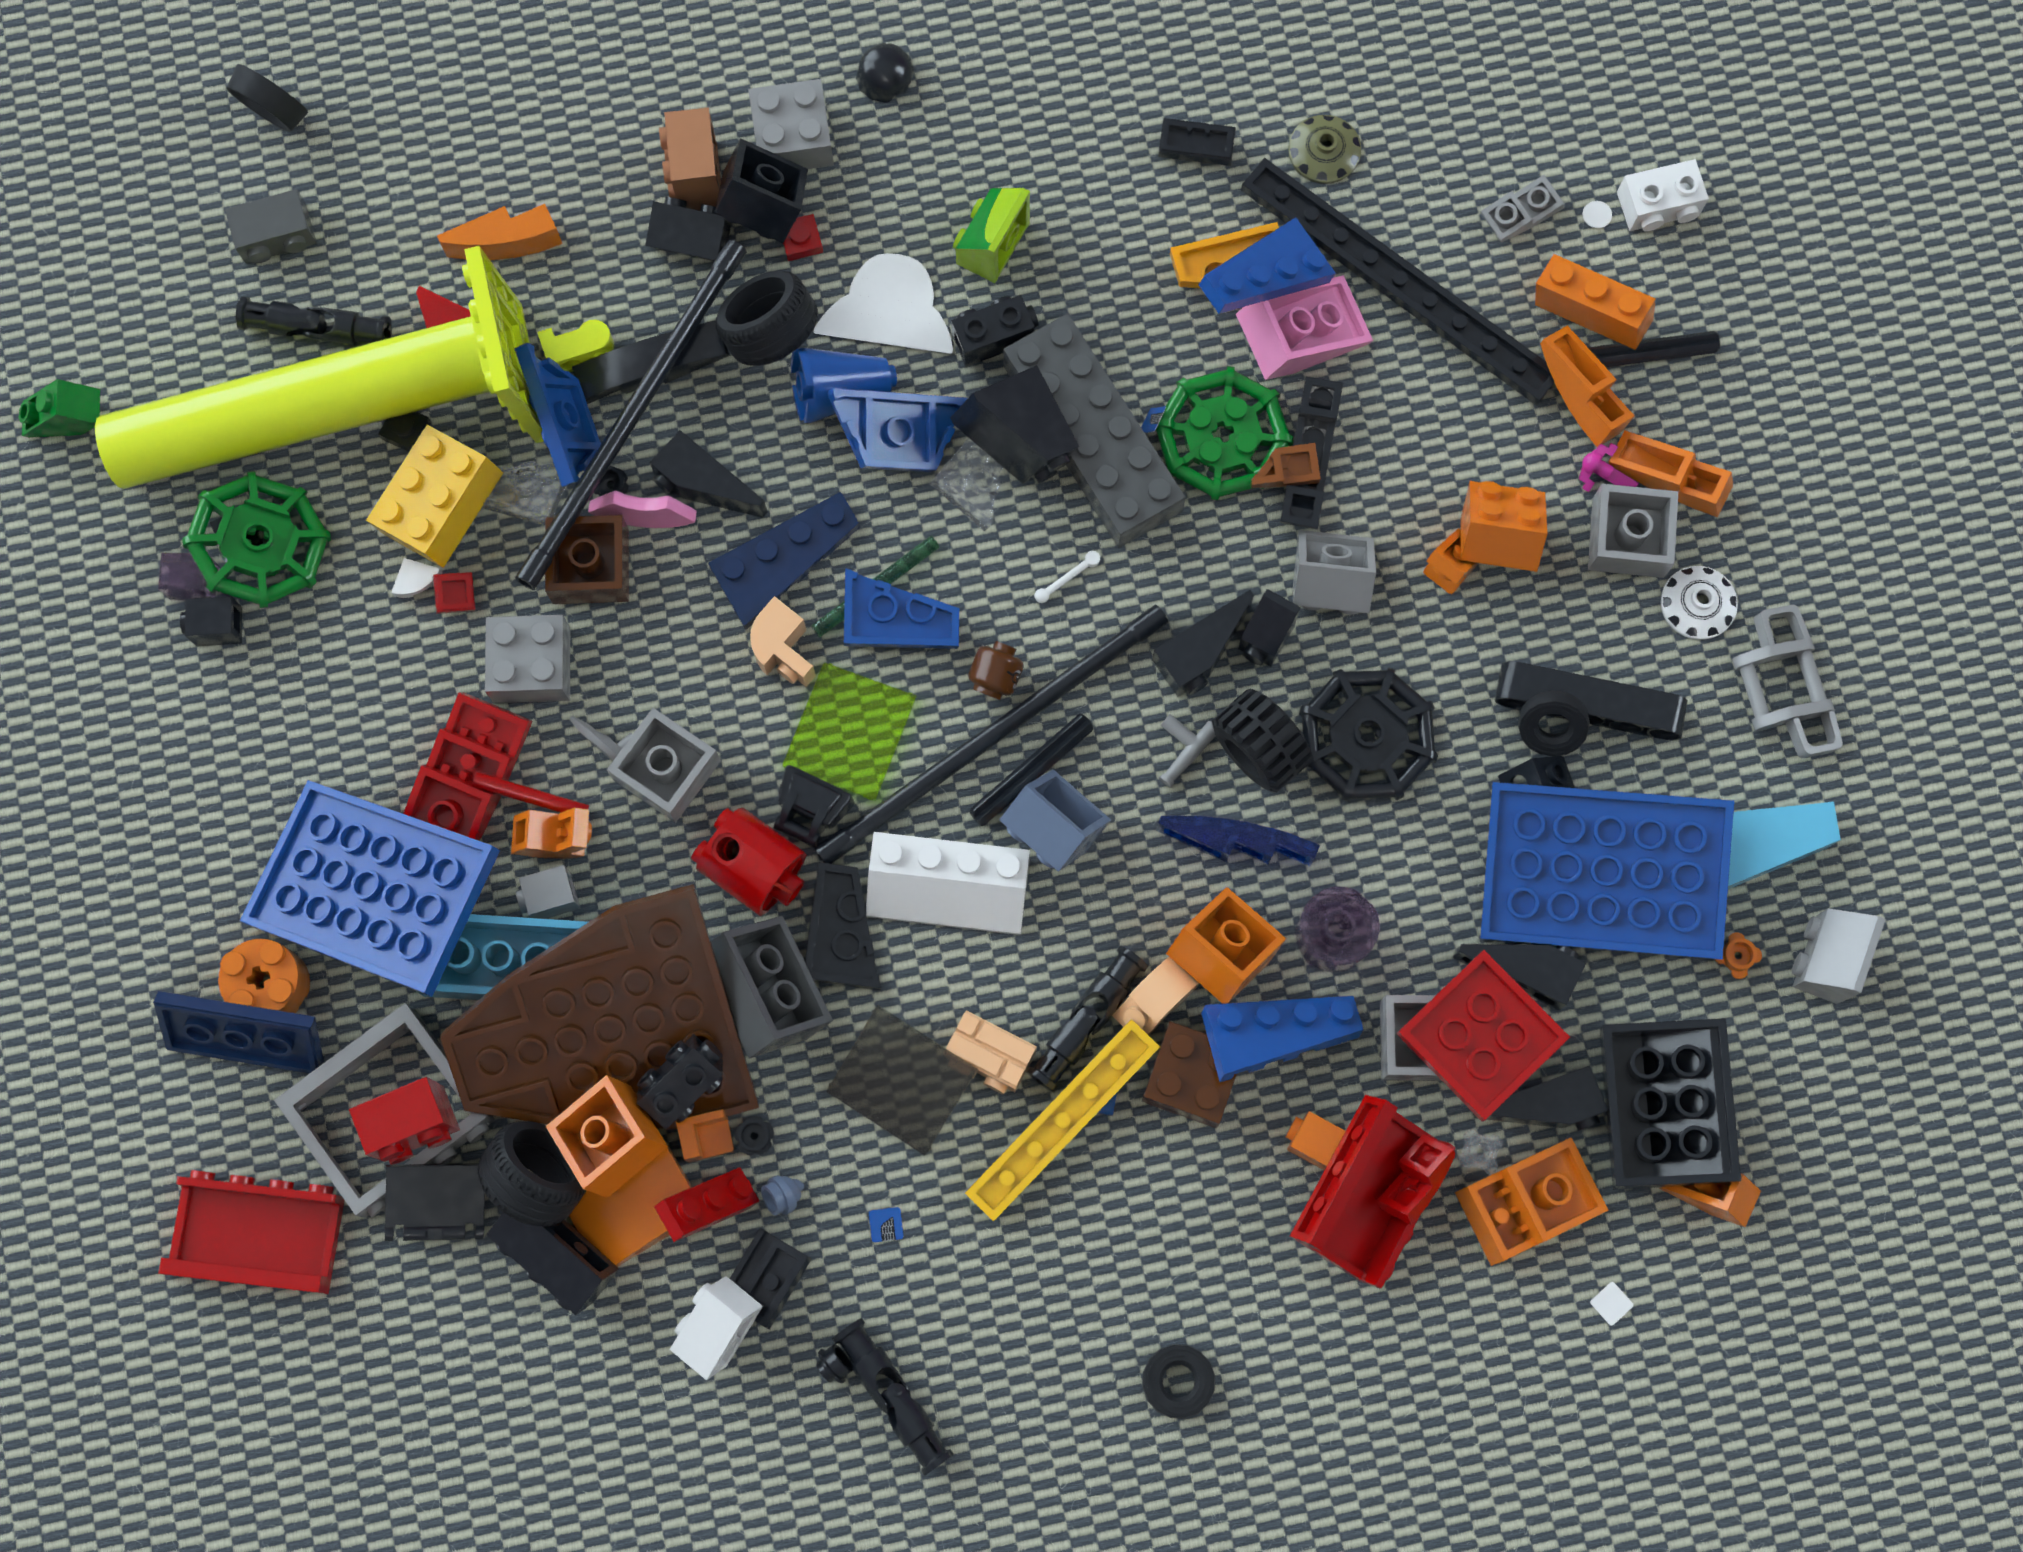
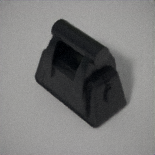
[773,765,855,847]

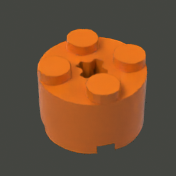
[218,939,310,1013]

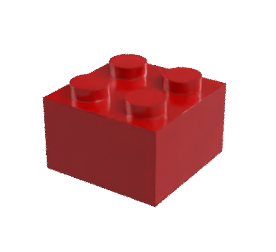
[349,1077,460,1165]

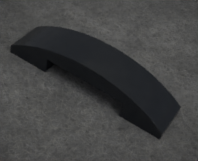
[1280,376,1343,529]

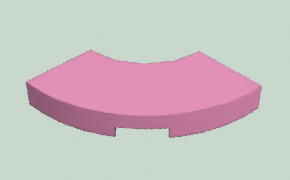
[588,491,697,528]

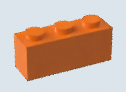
[1535,254,1656,350]

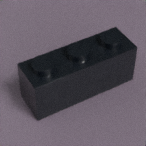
[486,1213,619,1315]

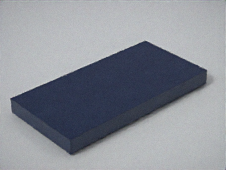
[153,991,324,1073]

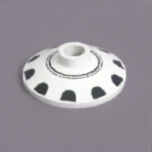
[1660,566,1738,640]

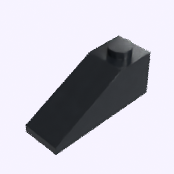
[649,430,768,518]
[1152,590,1254,697]
[1452,944,1586,1010]
[1473,1065,1608,1131]

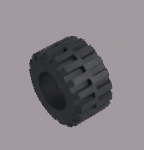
[1212,688,1313,793]

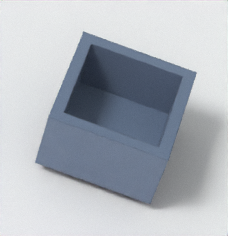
[999,770,1111,872]

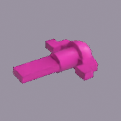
[1578,443,1639,492]

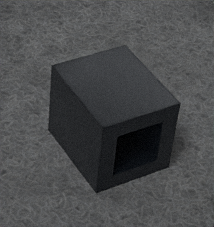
[180,596,242,646]

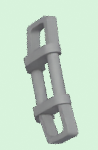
[1732,605,1843,758]

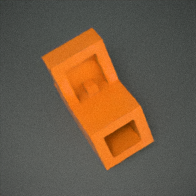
[511,807,592,859]

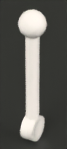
[1034,551,1100,603]

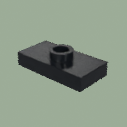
[1158,118,1236,166]

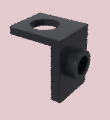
[1498,756,1575,788]

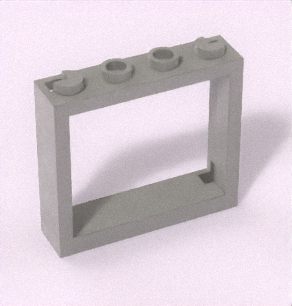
[274,1003,495,1218]

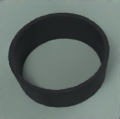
[226,64,308,132]

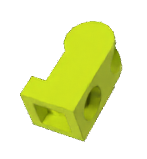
[537,319,614,372]

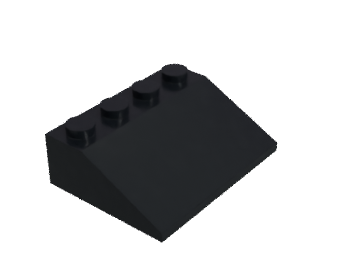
[1600,1018,1741,1190]

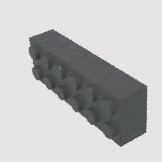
[1003,313,1186,548]

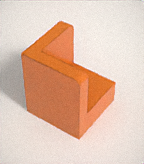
[676,1109,735,1163]

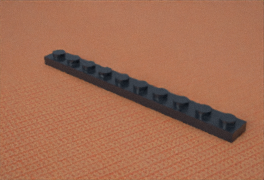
[1241,157,1555,406]

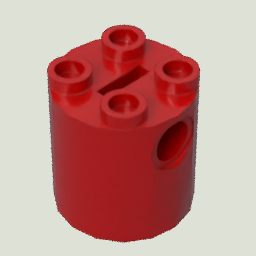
[691,807,807,916]

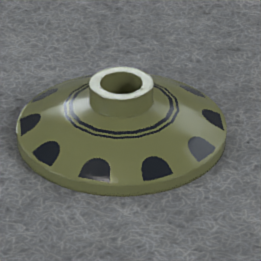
[1288,115,1361,184]

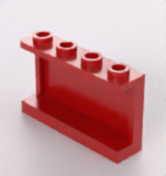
[1290,1095,1455,1289]
[158,1170,345,1294]

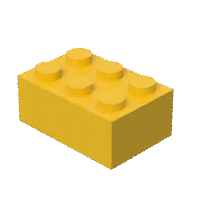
[366,425,503,568]

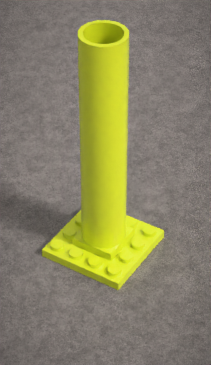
[95,246,544,489]

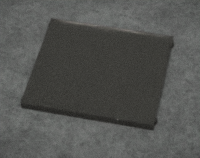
[826,1005,978,1156]

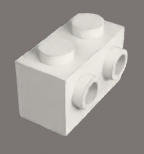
[1617,159,1709,231]
[670,1276,763,1380]

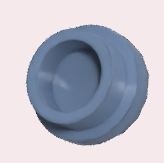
[761,1175,804,1216]

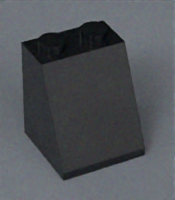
[950,365,1079,484]

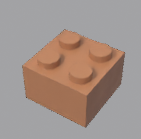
[659,107,721,211]

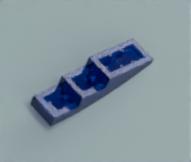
[1156,816,1320,866]

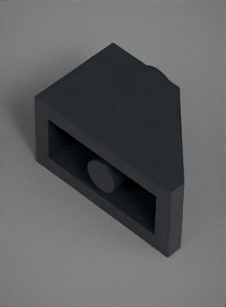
[1238,589,1301,667]

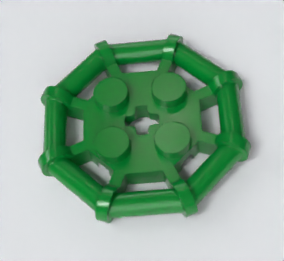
[1155,366,1293,501]
[182,471,331,608]

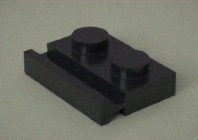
[729,1228,812,1330]

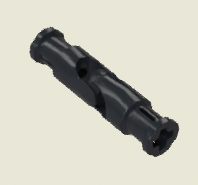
[235,297,392,345]
[1026,946,1148,1093]
[832,1318,954,1476]

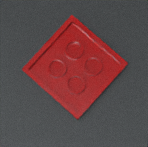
[1396,950,1570,1122]

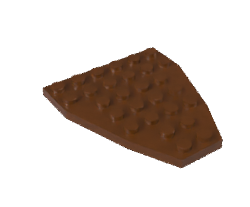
[440,884,759,1129]

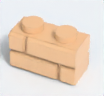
[944,1010,1037,1094]

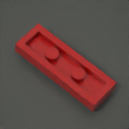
[654,1167,760,1242]

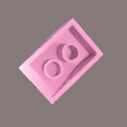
[1236,275,1373,380]

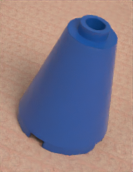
[791,347,897,423]

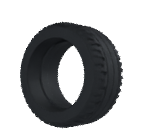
[715,271,818,366]
[477,1121,586,1226]

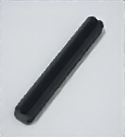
[1588,331,1720,367]
[970,713,1093,826]

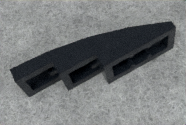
[572,320,730,404]

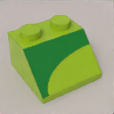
[953,188,1030,283]

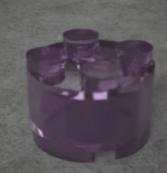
[1295,886,1380,972]

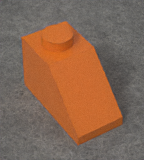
[1660,1173,1761,1227]

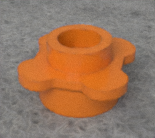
[1715,932,1762,979]

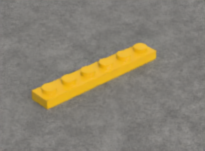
[965,1019,1160,1222]

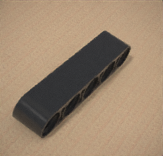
[1495,661,1688,740]

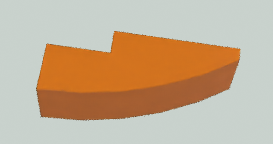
[437,204,563,260]
[1540,325,1635,447]
[1608,430,1733,517]

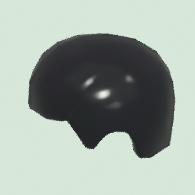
[856,43,914,103]

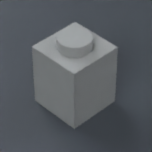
[516,865,581,919]

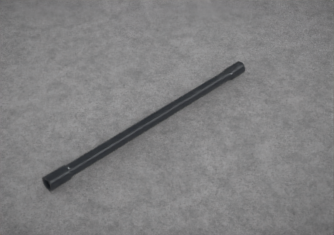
[515,240,747,590]
[814,604,1169,864]

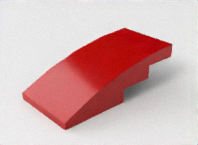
[403,692,533,841]

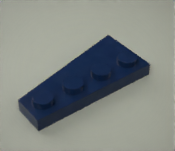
[708,492,860,631]

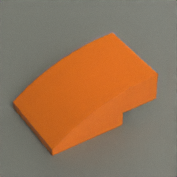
[1455,1137,1608,1266]
[569,1141,692,1267]

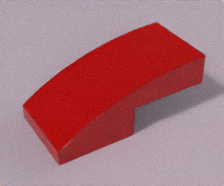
[1377,1134,1456,1225]

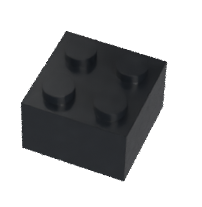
[715,138,808,243]

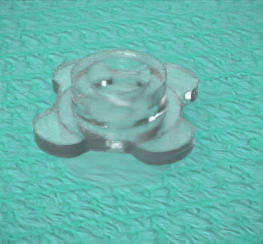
[1458,1129,1503,1174]

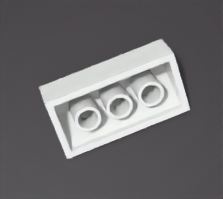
[866,832,1030,935]

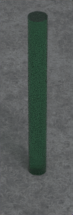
[811,536,940,638]

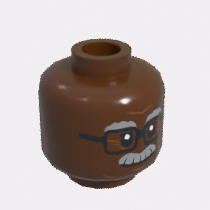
[968,641,1024,700]

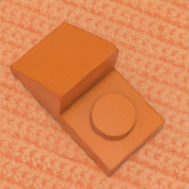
[1423,528,1478,594]

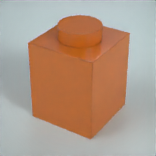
[1285,1111,1345,1171]

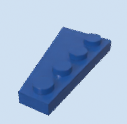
[1199,217,1336,314]
[1201,996,1364,1082]

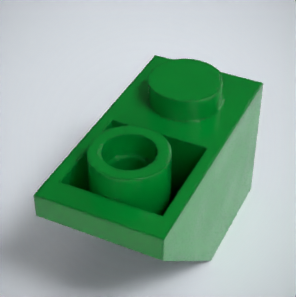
[19,379,100,438]

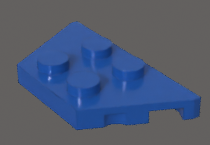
[514,343,601,487]
[828,388,968,472]

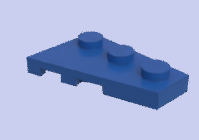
[844,568,959,649]

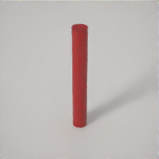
[472,772,589,813]

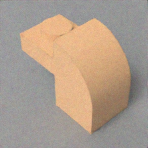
[750,596,816,687]
[1112,957,1200,1035]

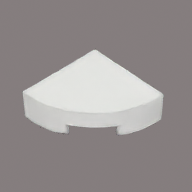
[391,558,443,598]

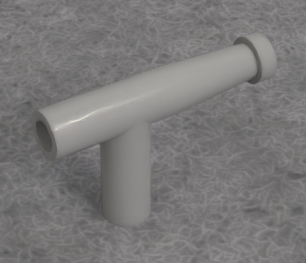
[1159,714,1216,788]

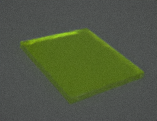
[782,662,917,801]

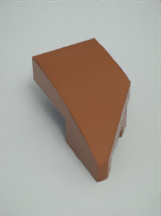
[1251,443,1321,488]

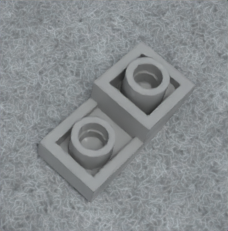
[1481,175,1564,242]

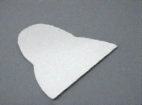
[814,253,953,354]

